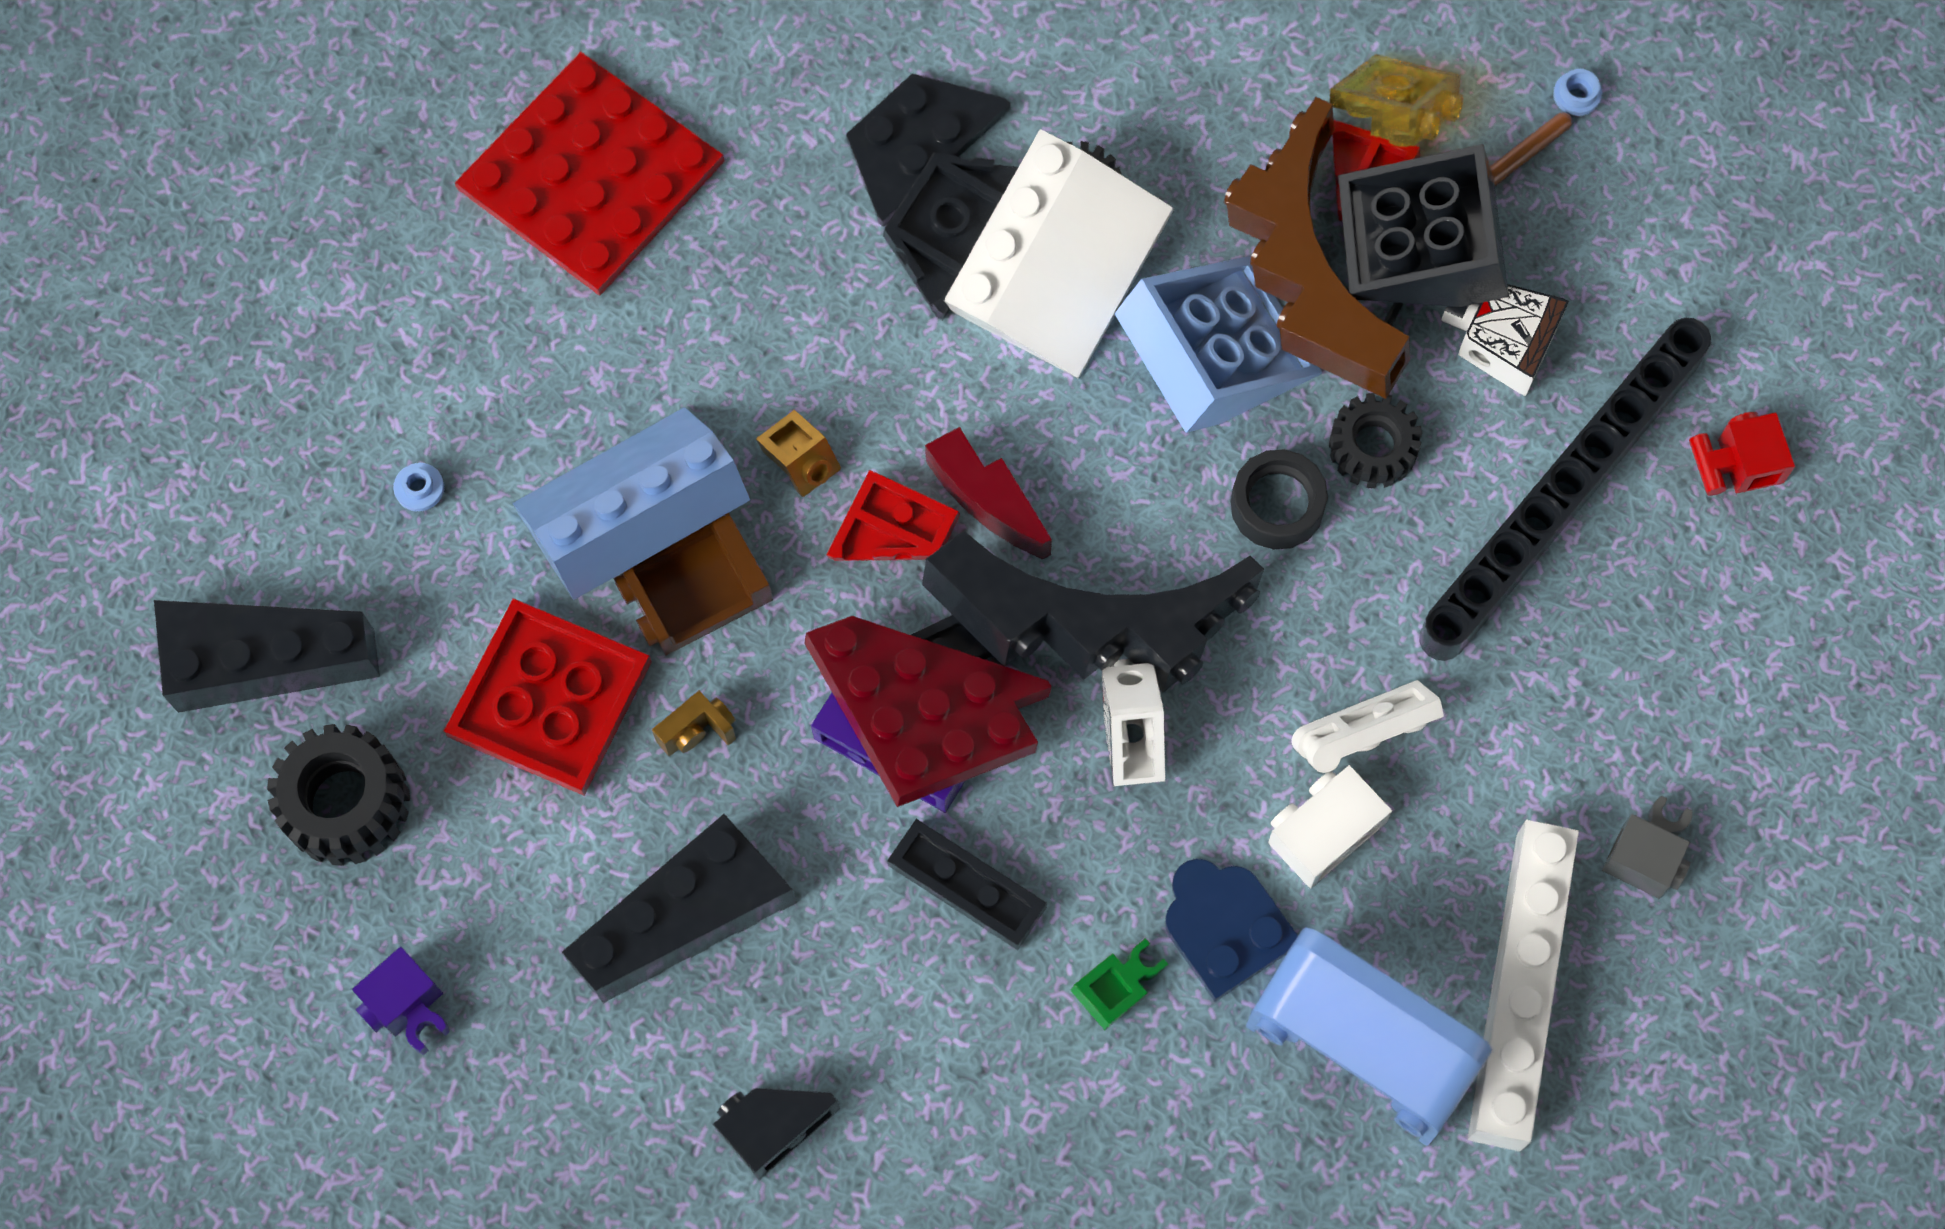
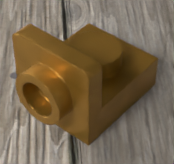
[756,409,841,497]
[652,690,736,757]

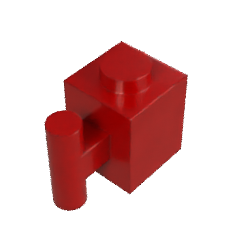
[1689,412,1795,496]

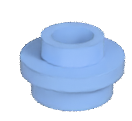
[1553,69,1602,116]
[393,463,444,512]

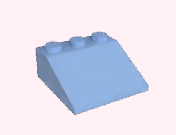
[1115,256,1322,433]

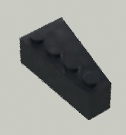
[154,600,380,713]
[562,814,797,1003]

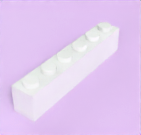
[1467,820,1579,1152]

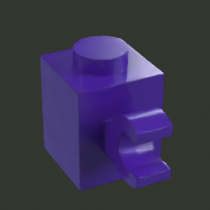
[351,946,450,1055]

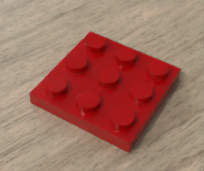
[444,598,652,796]

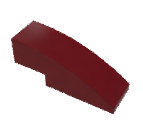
[925,427,1052,560]

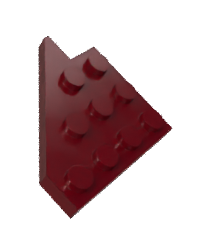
[804,616,1052,807]

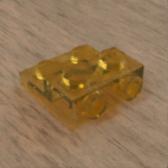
[1329,54,1463,147]

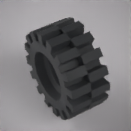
[1329,393,1422,489]

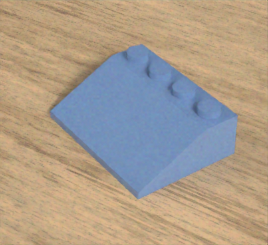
[512,407,750,600]

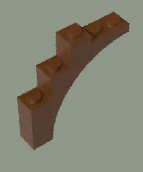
[1224,97,1410,399]

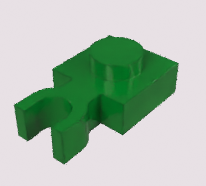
[1070,938,1168,1030]

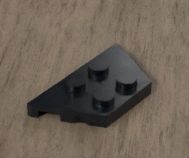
[846,73,1011,227]
[883,153,1018,321]

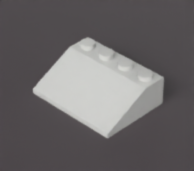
[944,129,1173,379]

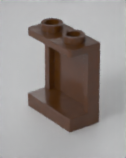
[613,513,773,656]

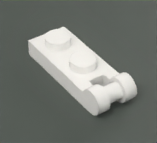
[1292,680,1444,773]

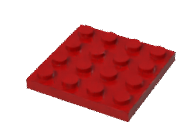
[454,51,725,296]

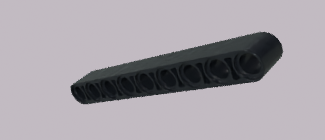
[1419,317,1711,661]

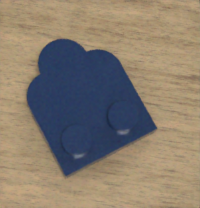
[1165,859,1298,1002]

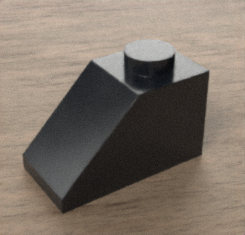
[713,1088,840,1180]

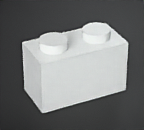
[1268,765,1392,889]

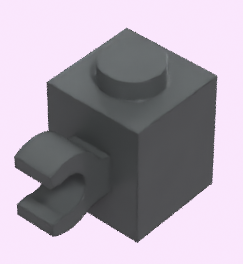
[1601,796,1693,899]

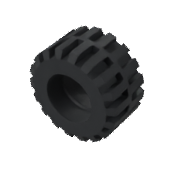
[267,724,410,866]

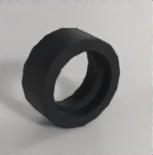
[1230,449,1328,550]

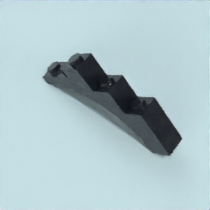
[922,531,1264,692]

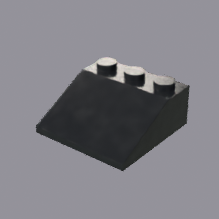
[1338,144,1509,307]

